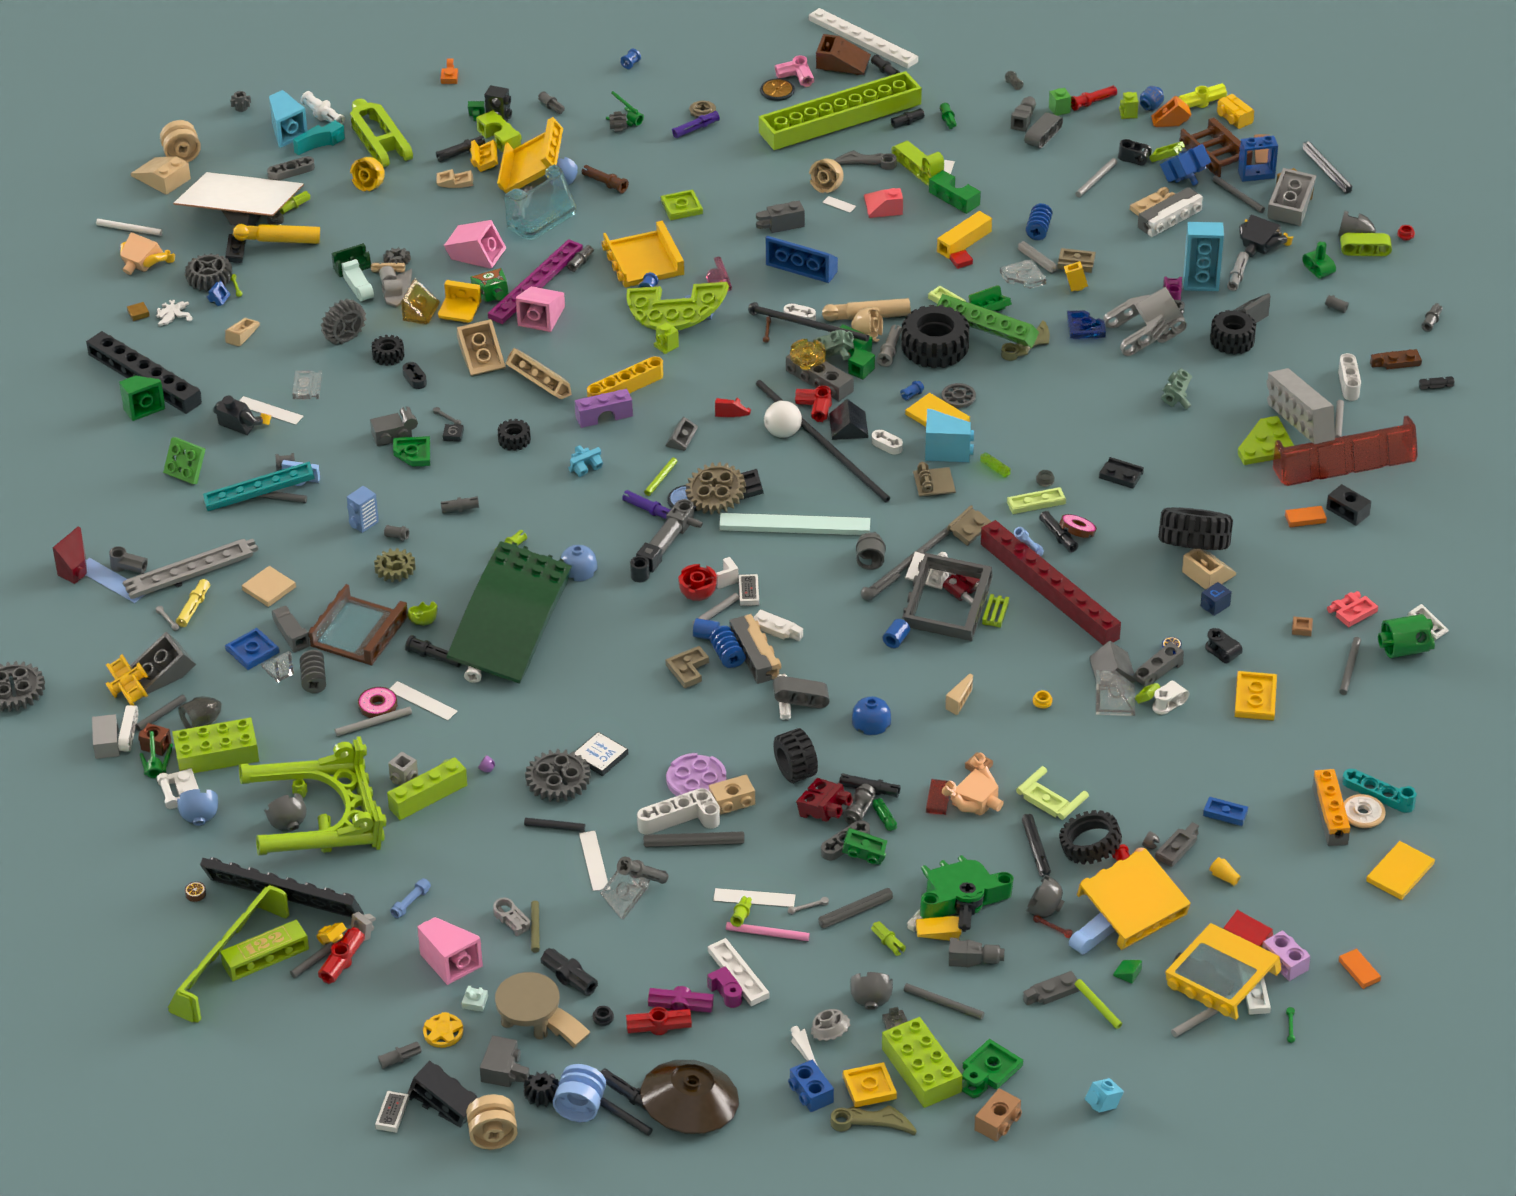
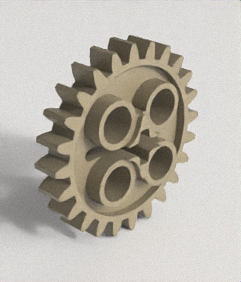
[685,462,746,515]

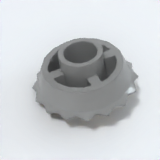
[811,1009,850,1041]

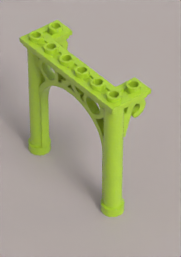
[239,736,386,856]

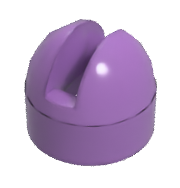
[478,755,495,773]

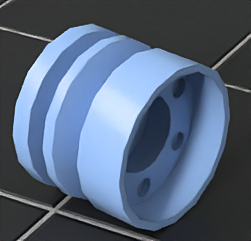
[553,1064,606,1122]

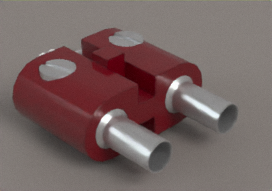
[942,572,989,606]

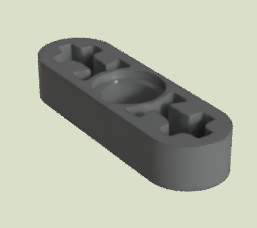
[267,156,315,181]
[821,820,870,861]

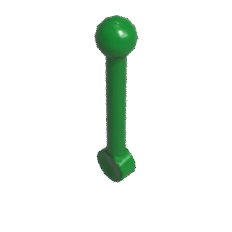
[1286,1007,1295,1043]

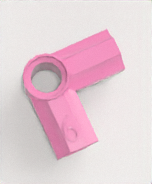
[775,55,814,87]

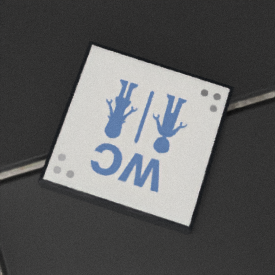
[575,732,629,776]

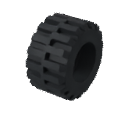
[1210,310,1256,355]
[773,728,818,783]

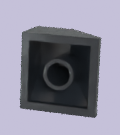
[221,210,261,226]

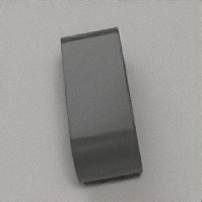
[1024,112,1063,148]
[773,676,830,708]

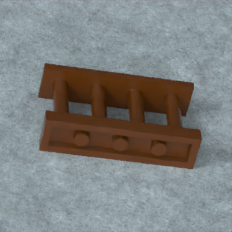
[1179,117,1253,177]

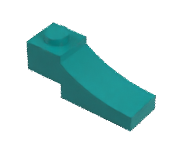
[293,120,345,155]

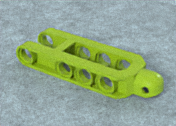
[350,98,413,168]

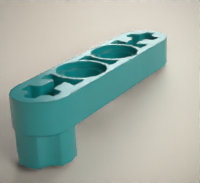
[1342,769,1417,813]

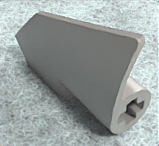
[379,266,412,307]

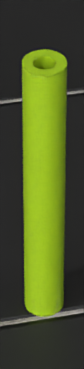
[644,457,678,496]
[1074,979,1123,1029]

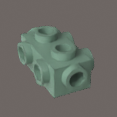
[812,330,854,360]
[1161,368,1192,410]

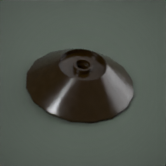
[640,1060,739,1134]

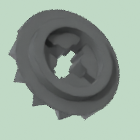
[383,247,411,265]

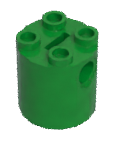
[1378,614,1435,658]

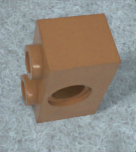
[974,1088,1022,1142]

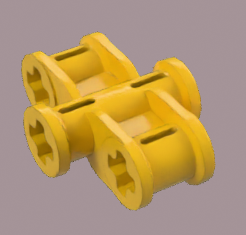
[105,654,148,706]

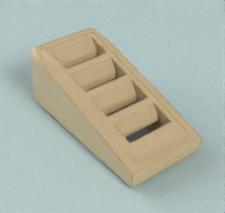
[225,318,260,346]
[946,674,973,715]

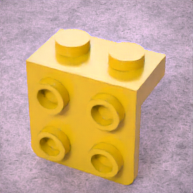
[438,280,481,323]

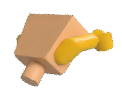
[120,232,175,275]

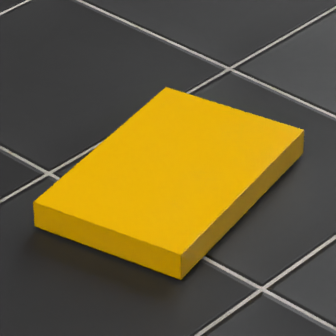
[905,393,970,427]
[1234,671,1277,721]
[1366,841,1435,900]

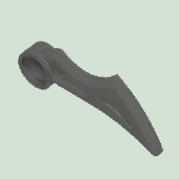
[834,150,897,170]

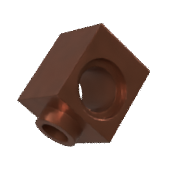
[138,723,172,756]

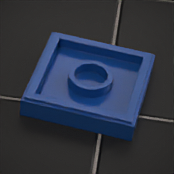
[225,628,280,670]

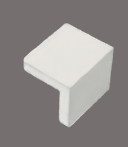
[716,557,739,589]

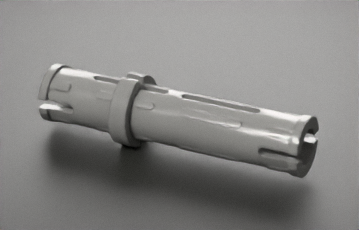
[1227,252,1249,291]

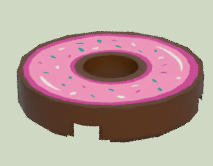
[1059,514,1097,538]
[358,687,398,718]

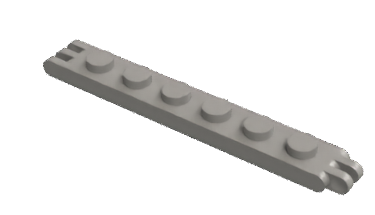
[123,539,259,599]

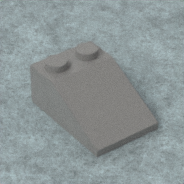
[1268,168,1316,226]

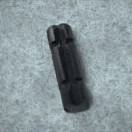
[1419,376,1455,390]

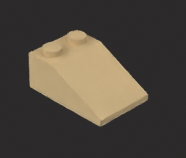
[131,156,191,195]
[457,319,506,376]

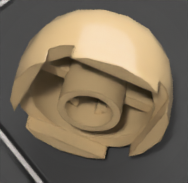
[809,159,844,193]
[851,307,883,342]

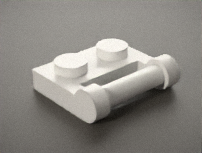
[157,768,199,809]

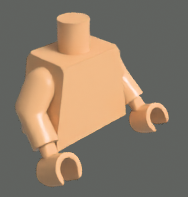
[942,752,1003,815]

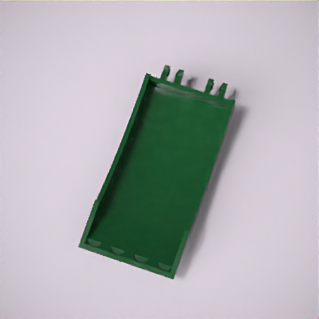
[446,541,572,684]

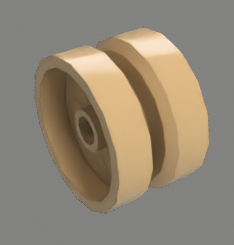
[160,120,201,162]
[466,1094,518,1150]

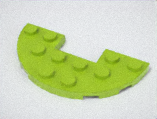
[626,282,729,330]

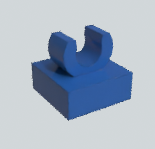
[206,281,231,306]

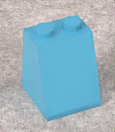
[269,90,308,148]
[925,409,974,462]

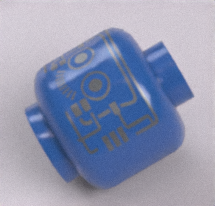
[1140,86,1164,110]

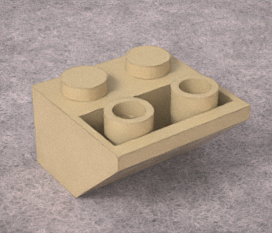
[1182,549,1236,589]

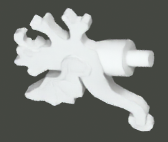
[156,300,193,326]

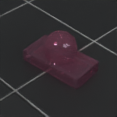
[706,256,732,291]

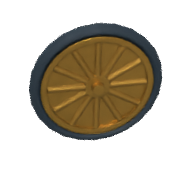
[760,78,795,101]

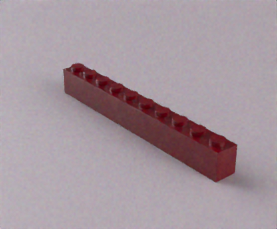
[981,520,1121,645]

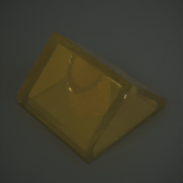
[401,278,440,325]

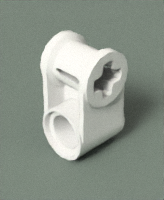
[1152,681,1189,715]

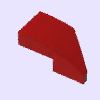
[715,397,751,417]

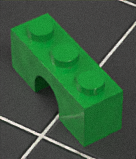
[929,170,981,214]

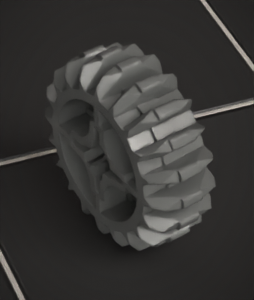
[185,253,233,292]
[321,298,366,345]

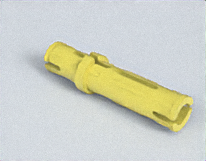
[176,579,211,627]

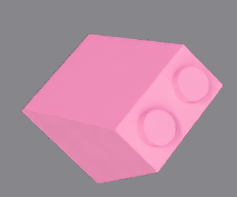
[444,220,506,269]
[516,286,565,332]
[417,917,483,985]

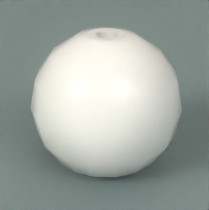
[764,401,802,438]

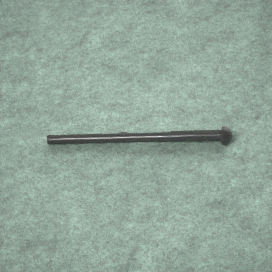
[861,526,952,601]

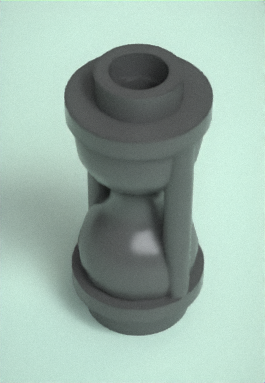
[843,784,875,825]

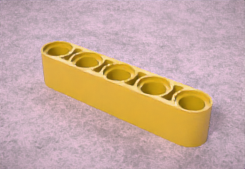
[587,356,663,397]

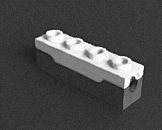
[1138,187,1203,237]

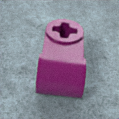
[1163,276,1182,300]

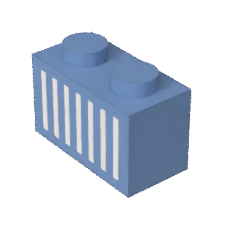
[347,486,379,533]

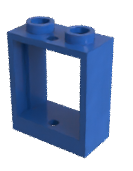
[1238,136,1278,182]

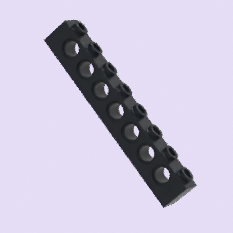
[86,331,202,414]

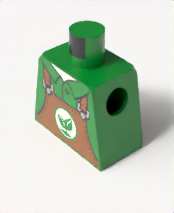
[470,268,509,302]

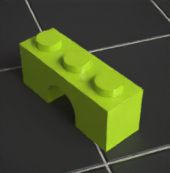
[476,110,522,153]

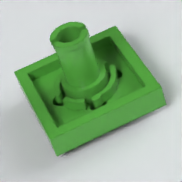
[163,437,206,484]

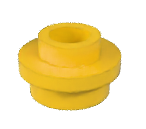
[1033,690,1052,709]

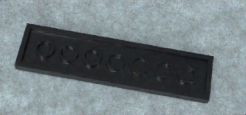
[200,857,364,918]

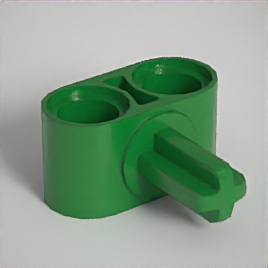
[1302,241,1336,279]

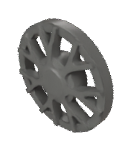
[942,383,976,408]

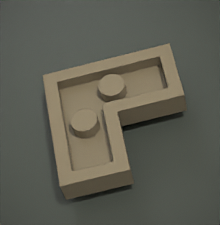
[665,646,709,688]

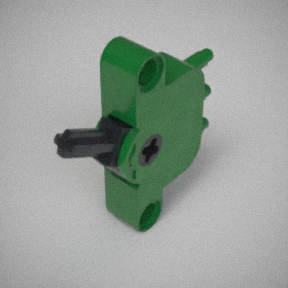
[920,855,1014,932]

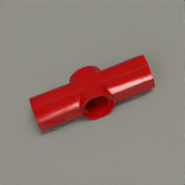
[318,927,365,984]
[626,1007,692,1035]

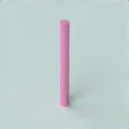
[726,922,810,941]

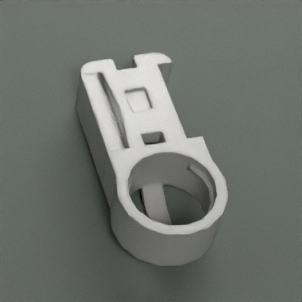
[493,898,530,936]

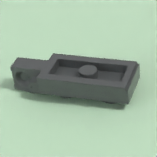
[1155,822,1199,867]
[1023,971,1080,1005]

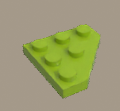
[1238,416,1297,465]

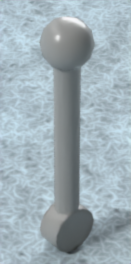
[156,606,179,631]
[788,897,829,914]

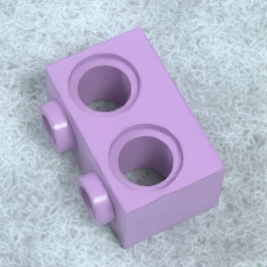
[1263,930,1310,981]

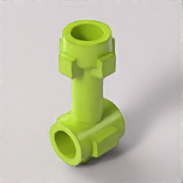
[292,779,308,798]

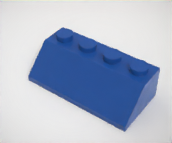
[766,236,838,283]

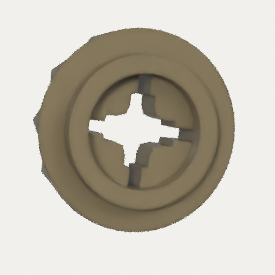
[689,100,716,118]

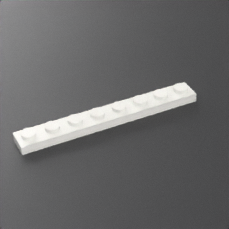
[809,8,918,69]

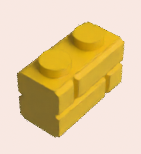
[1217,94,1254,129]

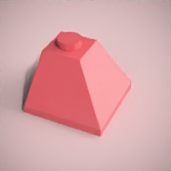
[864,188,903,218]

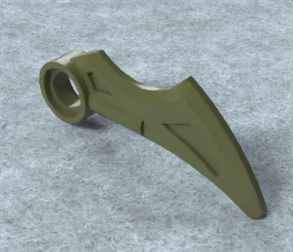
[1001,320,1050,361]
[830,1105,917,1135]

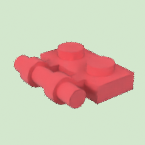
[1327,591,1378,628]

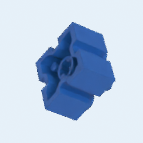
[1160,144,1211,186]

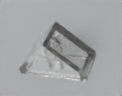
[261,651,294,683]

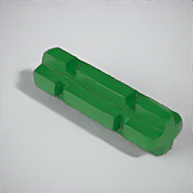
[873,798,897,831]

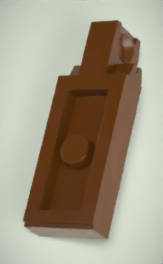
[1370,349,1422,370]

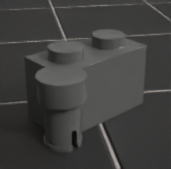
[370,406,418,446]

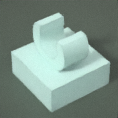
[462,986,488,1012]

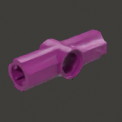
[648,986,714,1013]

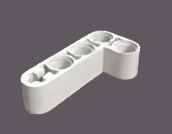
[637,788,720,835]

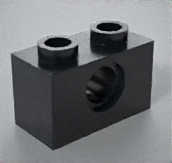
[1326,484,1372,526]

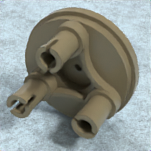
[495,972,560,1040]

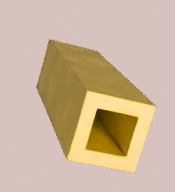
[937,211,992,259]

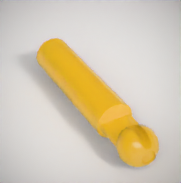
[233,224,320,244]

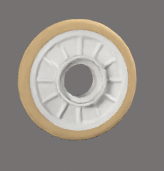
[1344,794,1386,828]

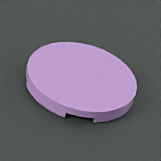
[666,753,726,796]

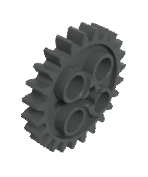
[0,661,45,712]
[525,749,591,802]

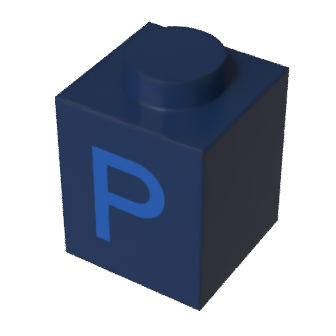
[1200,582,1232,616]

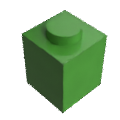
[1049,88,1071,116]

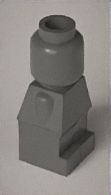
[1011,96,1036,131]
[949,938,1005,967]

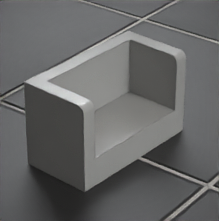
[92,714,119,759]

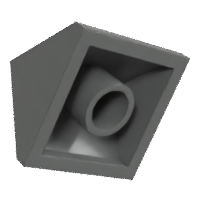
[1235,293,1271,323]
[1089,641,1136,686]

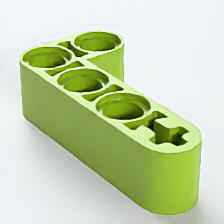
[891,140,944,185]

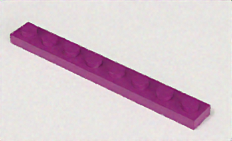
[488,239,583,324]

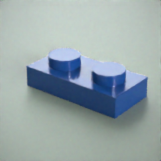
[1203,796,1248,826]

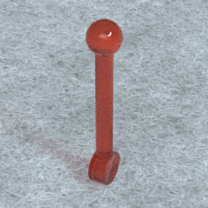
[1033,915,1073,938]

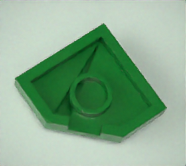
[393,436,430,467]

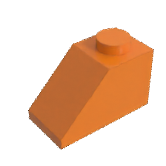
[1151,96,1191,127]

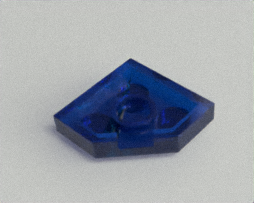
[1067,310,1106,339]

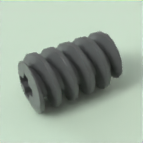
[299,650,326,693]

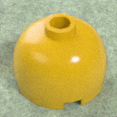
[350,157,385,191]

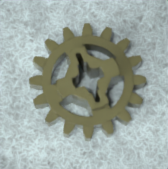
[374,548,416,582]

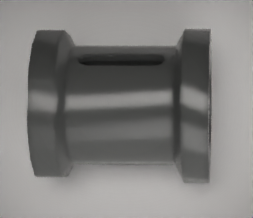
[275,453,295,471]

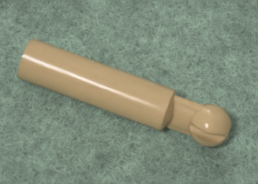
[822,298,911,322]

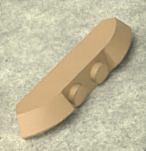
[506,348,572,399]

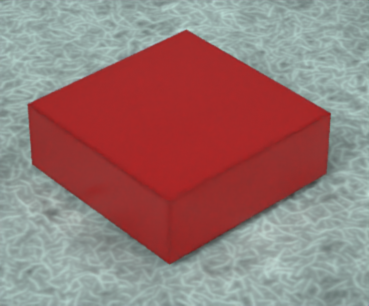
[950,250,973,269]

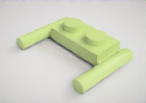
[1016,766,1089,820]

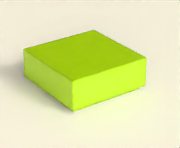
[1135,683,1161,704]

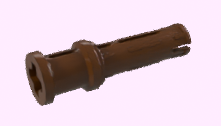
[582,165,629,193]

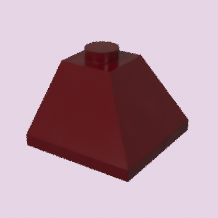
[52,527,87,584]

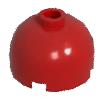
[678,564,717,601]

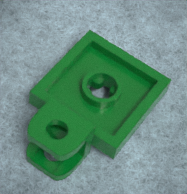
[962,1039,1024,1098]

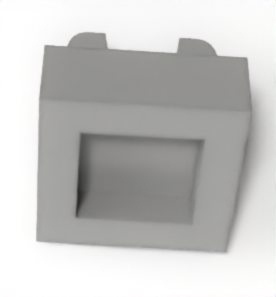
[350,912,376,941]

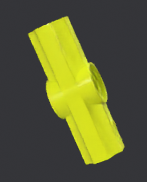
[1179,83,1227,108]

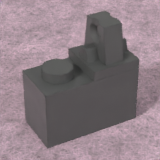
[480,1035,530,1087]

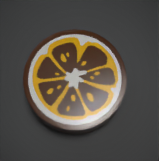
[185,882,206,902]

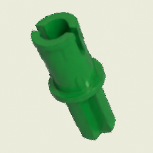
[939,103,957,129]

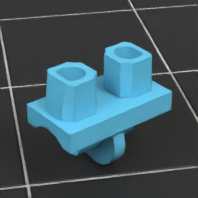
[568,445,603,477]

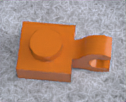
[441,58,458,84]

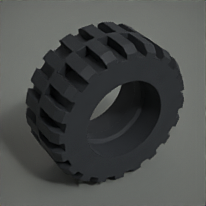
[901,305,970,368]
[1158,507,1233,550]

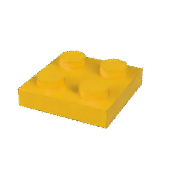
[842,1062,897,1108]

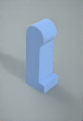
[1069,912,1116,955]

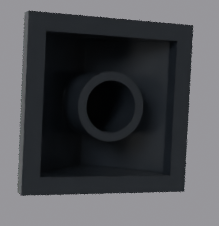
[829,399,868,440]

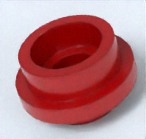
[1397,225,1415,240]

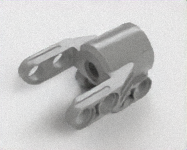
[1103,287,1187,356]

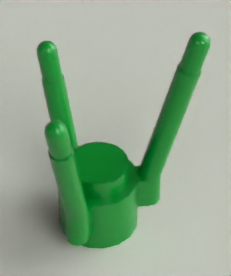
[606,91,644,127]
[140,731,173,779]

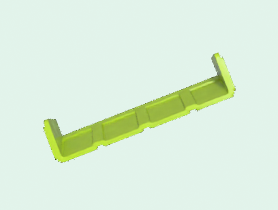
[168,885,289,1023]

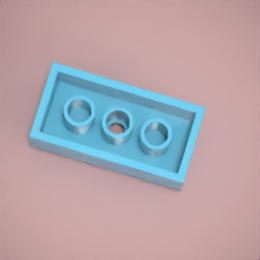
[1183,222,1224,291]

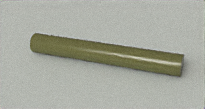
[531,900,540,953]

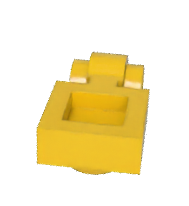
[316,922,347,945]

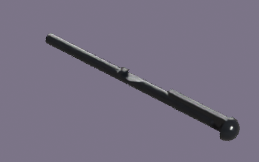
[748,302,870,342]

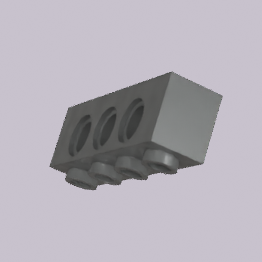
[786,347,854,401]

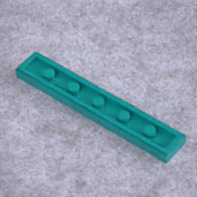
[203,461,315,511]

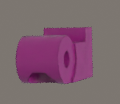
[707,966,742,1008]

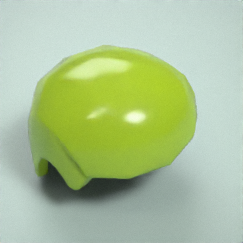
[408,601,438,626]

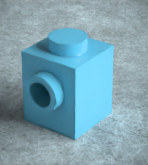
[1085,1078,1124,1113]

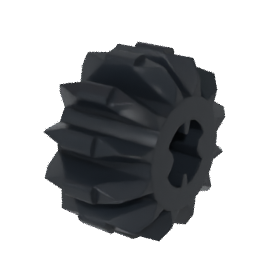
[524,1071,559,1108]

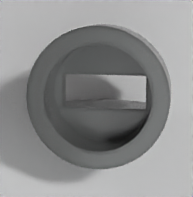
[1142,831,1160,849]

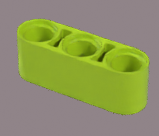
[1340,233,1392,256]

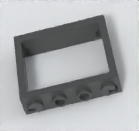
[902,553,993,641]

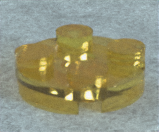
[790,339,825,370]

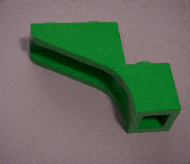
[840,324,875,380]

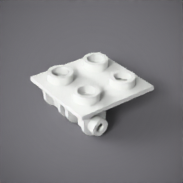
[905,552,948,590]

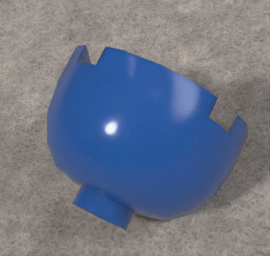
[852,697,891,735]

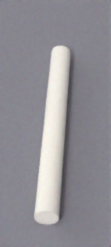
[96,219,163,236]

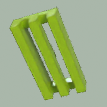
[1149,141,1185,162]
[982,594,1009,628]

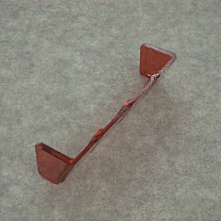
[1273,416,1418,486]

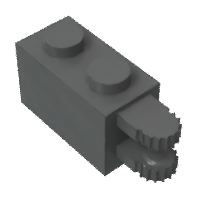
[756,200,805,233]

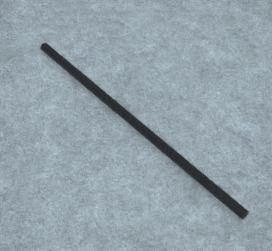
[756,380,890,503]

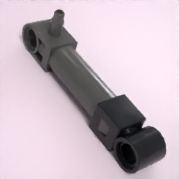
[630,499,703,583]

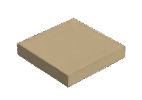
[242,566,296,607]

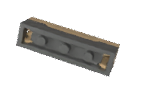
[729,614,781,684]

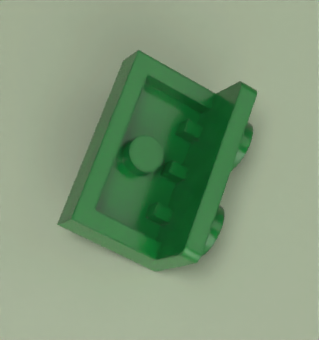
[968,285,1012,311]
[842,828,887,865]

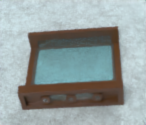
[308,584,408,666]

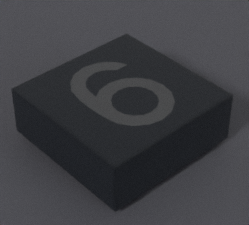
[443,424,464,442]

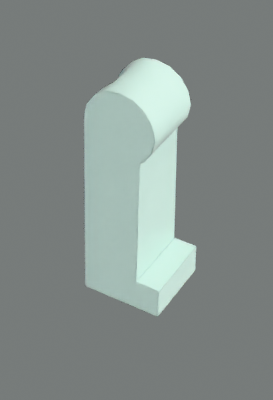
[342,259,374,302]

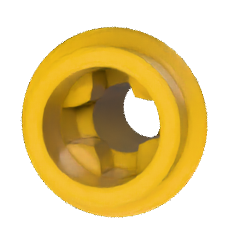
[1209,857,1241,886]

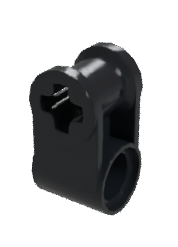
[1118,139,1152,166]
[1205,628,1243,664]

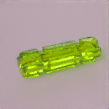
[980,452,1011,477]

